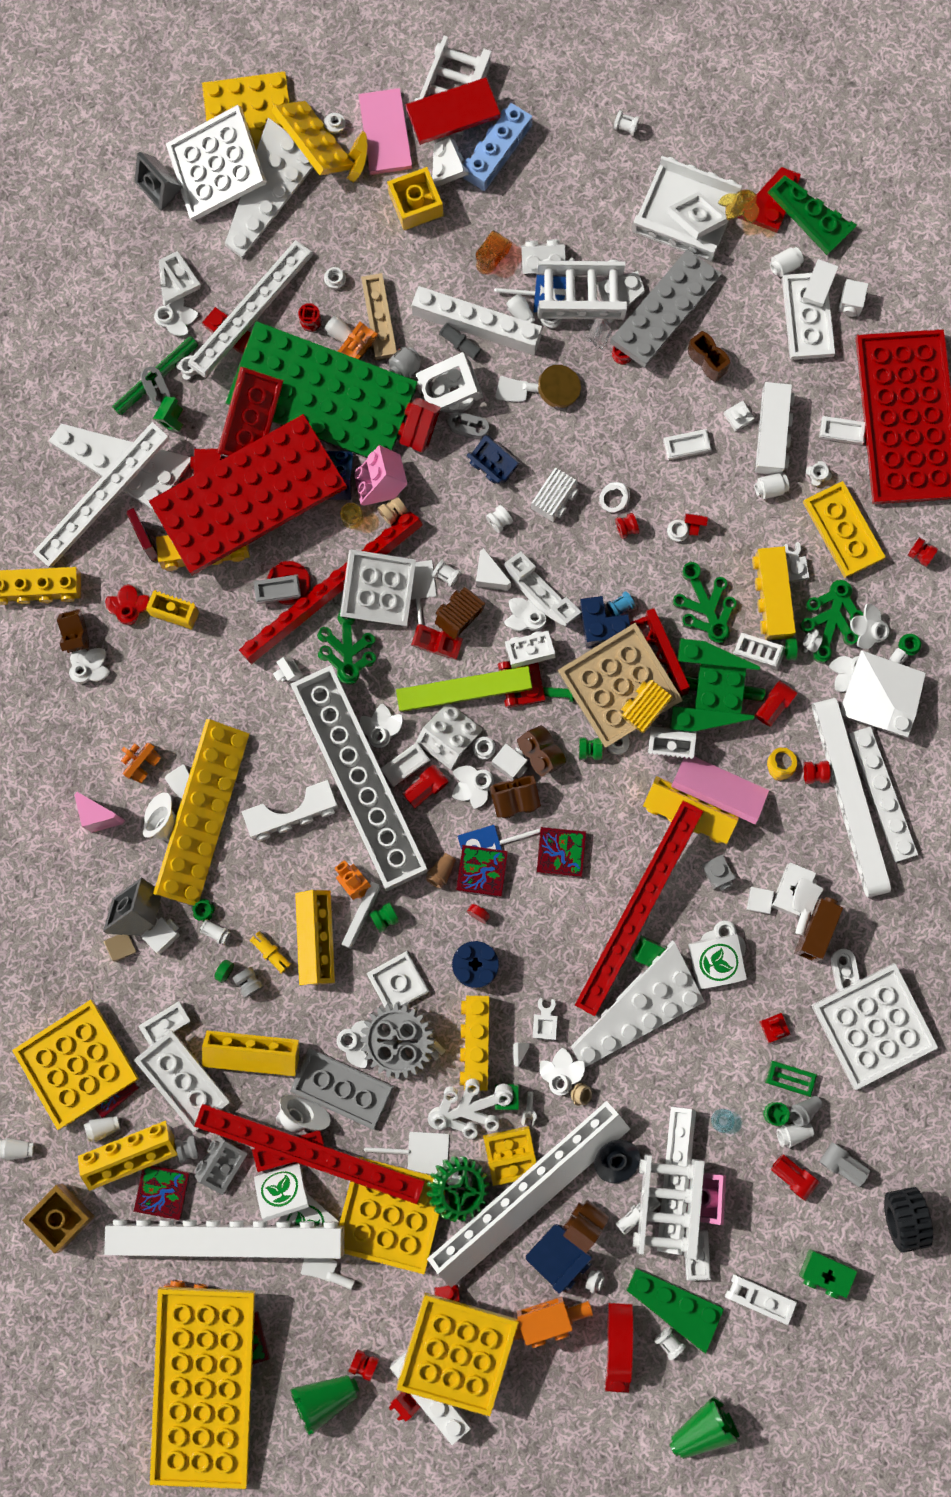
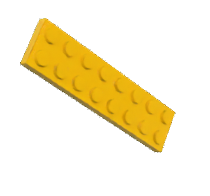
[153,719,250,906]

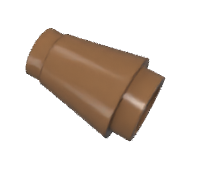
[426,853,456,889]

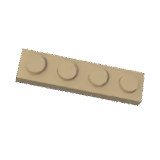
[361,273,396,360]

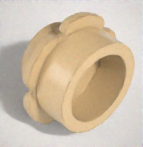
[571,1083,592,1106]

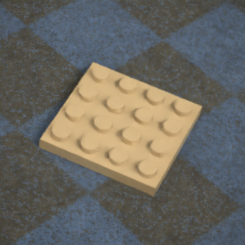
[557,623,682,748]

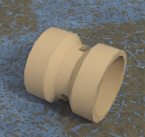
[377,496,408,525]

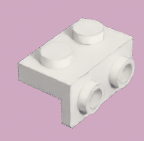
[521,239,565,274]

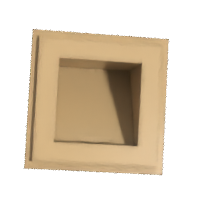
[103,935,137,962]

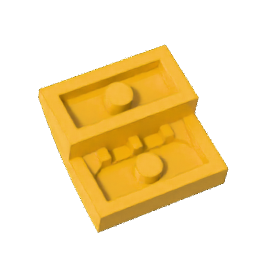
[483,1126,536,1186]

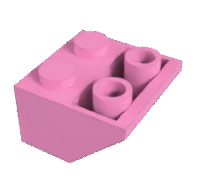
[354,445,407,506]

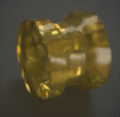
[340,503,363,529]

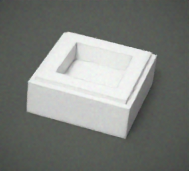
[747,887,774,914]

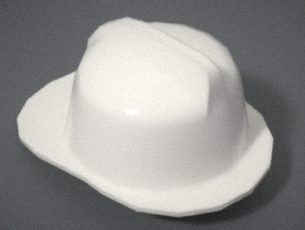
[143,792,176,842]
[276,1094,331,1133]

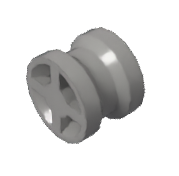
[175,1135,199,1163]

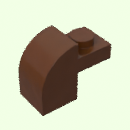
[57,608,89,653]

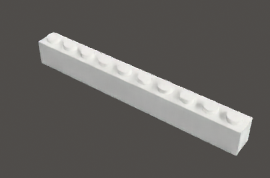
[427,1101,630,1287]
[104,1219,344,1258]

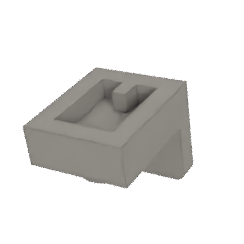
[701,855,736,891]

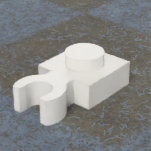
[784,542,809,582]
[532,998,557,1040]

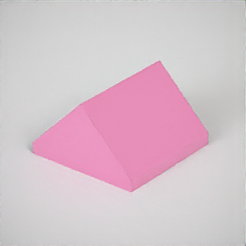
[74,792,125,833]
[686,1173,726,1225]

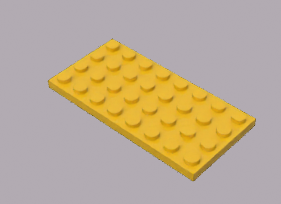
[150,1287,255,1489]

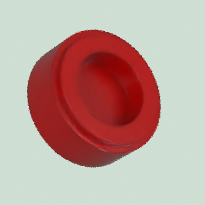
[467,904,490,924]

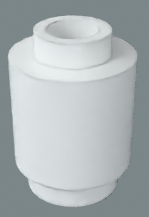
[770,247,804,277]
[755,473,789,500]

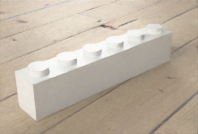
[411,286,542,355]

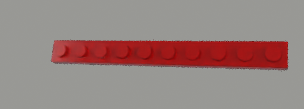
[239,511,423,665]
[575,800,704,1016]
[194,1104,425,1204]

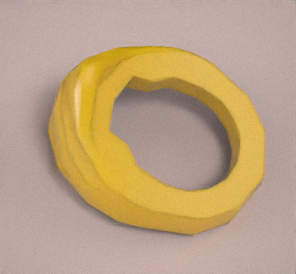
[767,747,797,781]

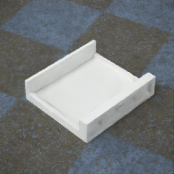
[632,156,742,262]

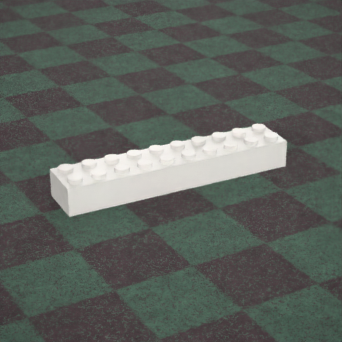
[291,665,428,891]

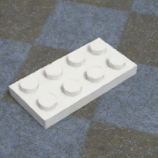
[782,273,835,360]
[134,1029,230,1132]

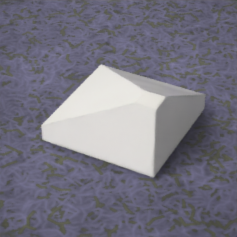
[513,1043,529,1067]

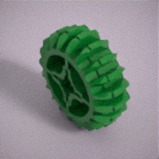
[426,1156,490,1222]

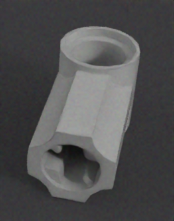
[819,1142,870,1188]

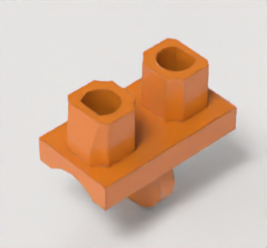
[338,322,378,360]
[121,742,161,783]
[334,860,371,900]

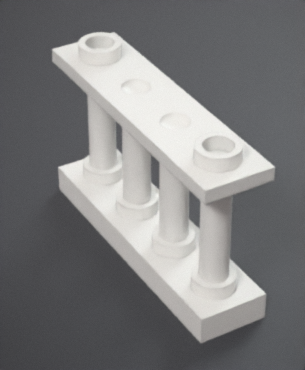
[414,36,492,135]
[537,259,627,320]
[633,1154,704,1260]

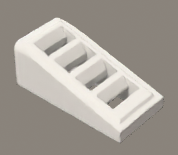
[734,633,785,670]

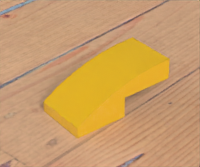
[347,131,367,183]

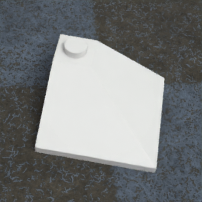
[840,650,926,737]

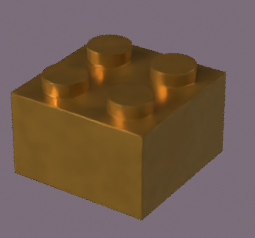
[22,1183,95,1254]

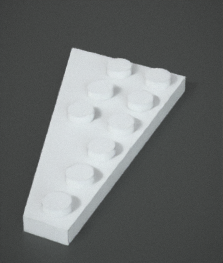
[225,118,314,259]
[49,424,191,512]
[571,940,704,1067]

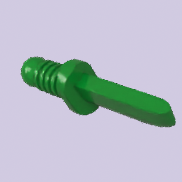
[543,687,574,702]

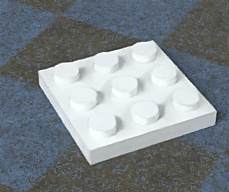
[340,549,416,626]

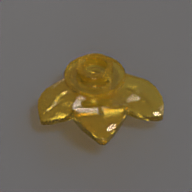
[718,189,759,223]

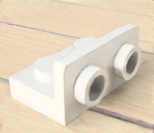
[505,631,555,669]

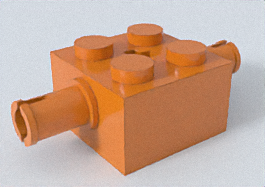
[513,1297,593,1348]

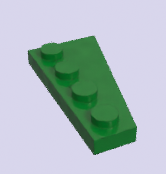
[768,175,857,255]
[626,1268,724,1354]

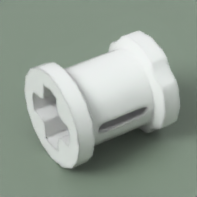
[613,110,640,136]
[432,559,461,587]
[654,1327,686,1361]

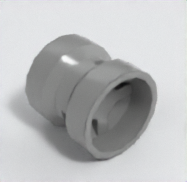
[232,967,264,998]

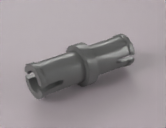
[439,323,481,360]

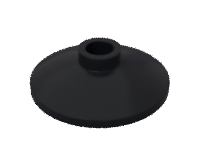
[594,1140,640,1183]

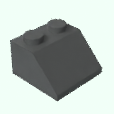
[103,877,161,936]

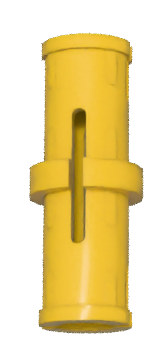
[249,931,292,974]

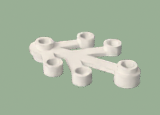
[428,1079,513,1139]

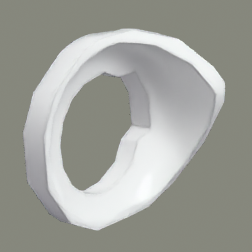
[599,482,630,513]

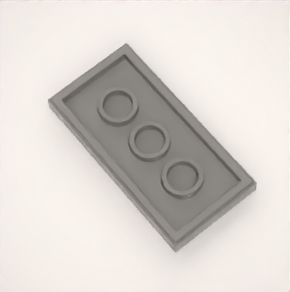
[290,1048,394,1130]

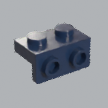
[466,435,521,484]

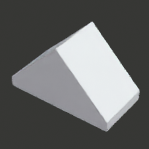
[476,548,511,591]

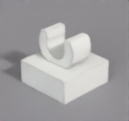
[724,401,755,432]
[273,657,303,682]

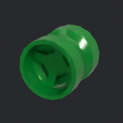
[579,737,602,760]
[369,902,400,933]
[763,1102,790,1126]

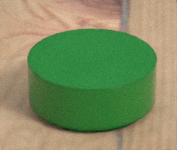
[785,638,798,660]
[214,959,234,983]

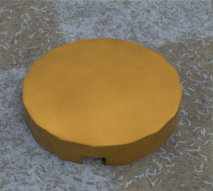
[538,364,581,408]

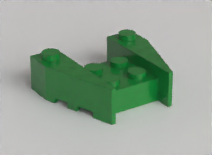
[669,638,760,732]

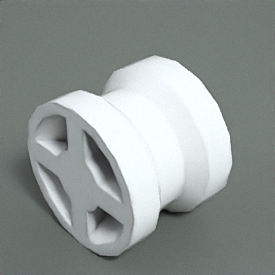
[486,505,513,533]

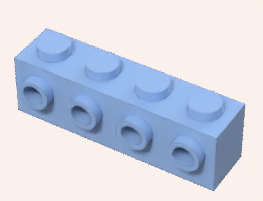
[463,103,532,192]

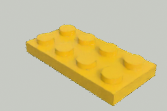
[271,101,353,176]
[803,481,885,578]

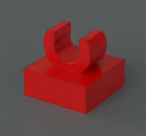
[684,513,708,536]
[759,1013,791,1043]
[389,1391,421,1422]

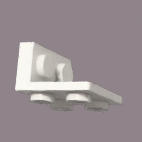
[416,704,482,770]

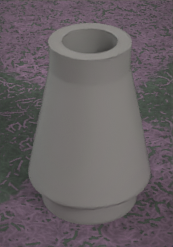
[789,1096,823,1126]

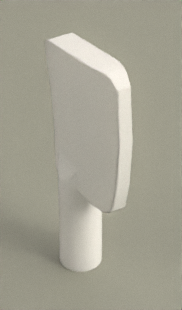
[496,376,539,402]
[165,764,190,799]
[792,878,823,936]
[301,1258,355,1290]

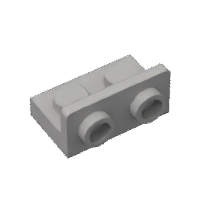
[194,1136,247,1195]

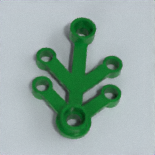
[673,562,737,643]
[800,580,864,663]
[317,609,376,685]

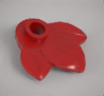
[105,584,150,625]

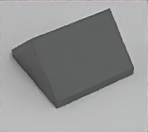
[134,152,183,211]

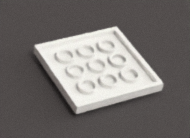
[166,105,267,221]
[811,963,938,1090]

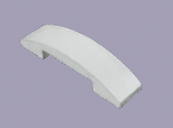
[504,551,582,626]

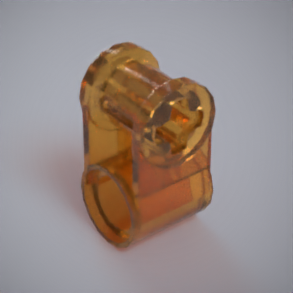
[476,230,512,274]

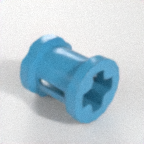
[606,591,636,616]

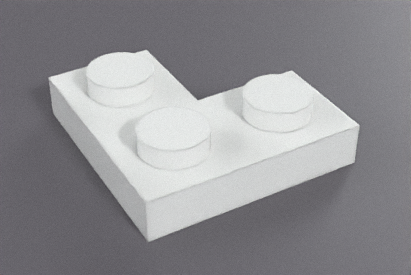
[138,1001,191,1046]

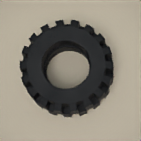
[884,1187,934,1253]

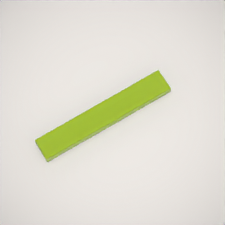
[396,666,532,712]

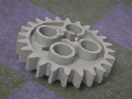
[360,1002,436,1079]

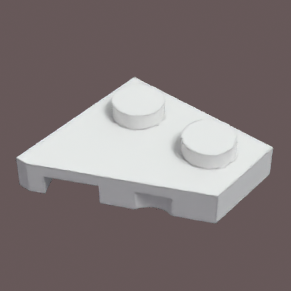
[432,137,469,186]
[159,251,201,306]
[597,271,645,323]

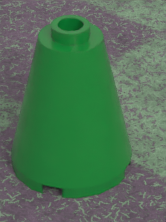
[290,1375,360,1436]
[670,1396,740,1459]

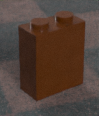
[794,897,843,962]

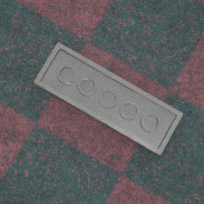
[610,249,722,368]

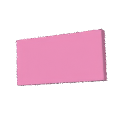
[358,88,412,175]
[671,756,769,825]

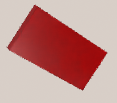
[405,77,500,145]
[217,367,283,456]

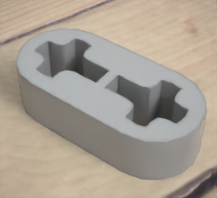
[141,367,170,407]
[448,412,489,439]

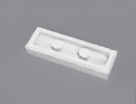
[342,881,381,949]

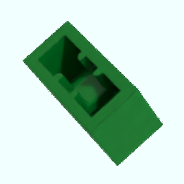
[798,1249,857,1300]

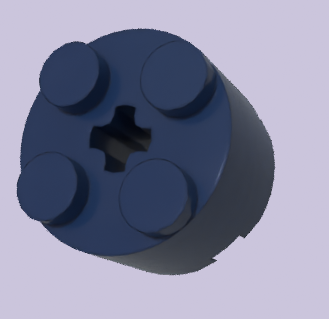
[452,941,499,989]

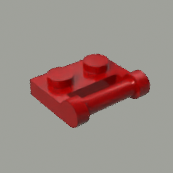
[497,661,545,708]

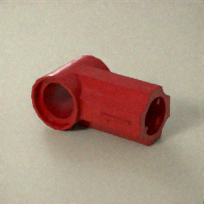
[755,680,798,727]
[402,764,449,809]
[770,1154,820,1202]

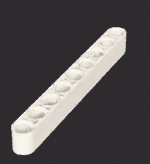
[812,698,891,898]

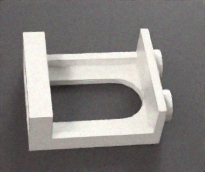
[416,352,483,417]

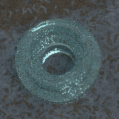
[711,1109,735,1133]

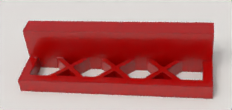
[630,608,690,697]

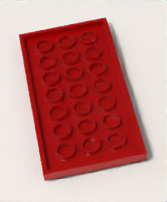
[855,329,951,504]
[149,414,347,576]

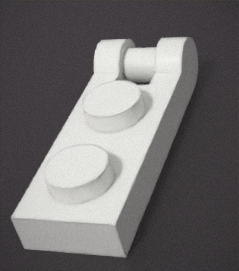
[725,1274,797,1325]

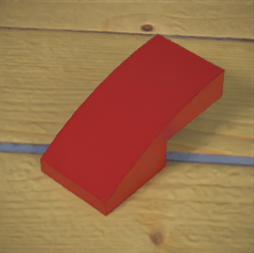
[411,624,463,660]

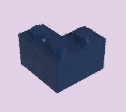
[579,596,630,648]

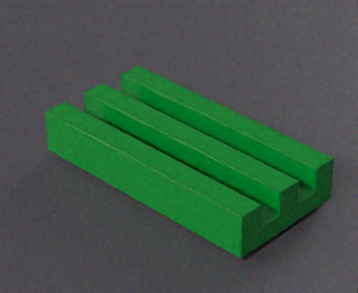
[765,1060,817,1097]

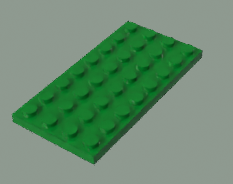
[225,321,418,458]

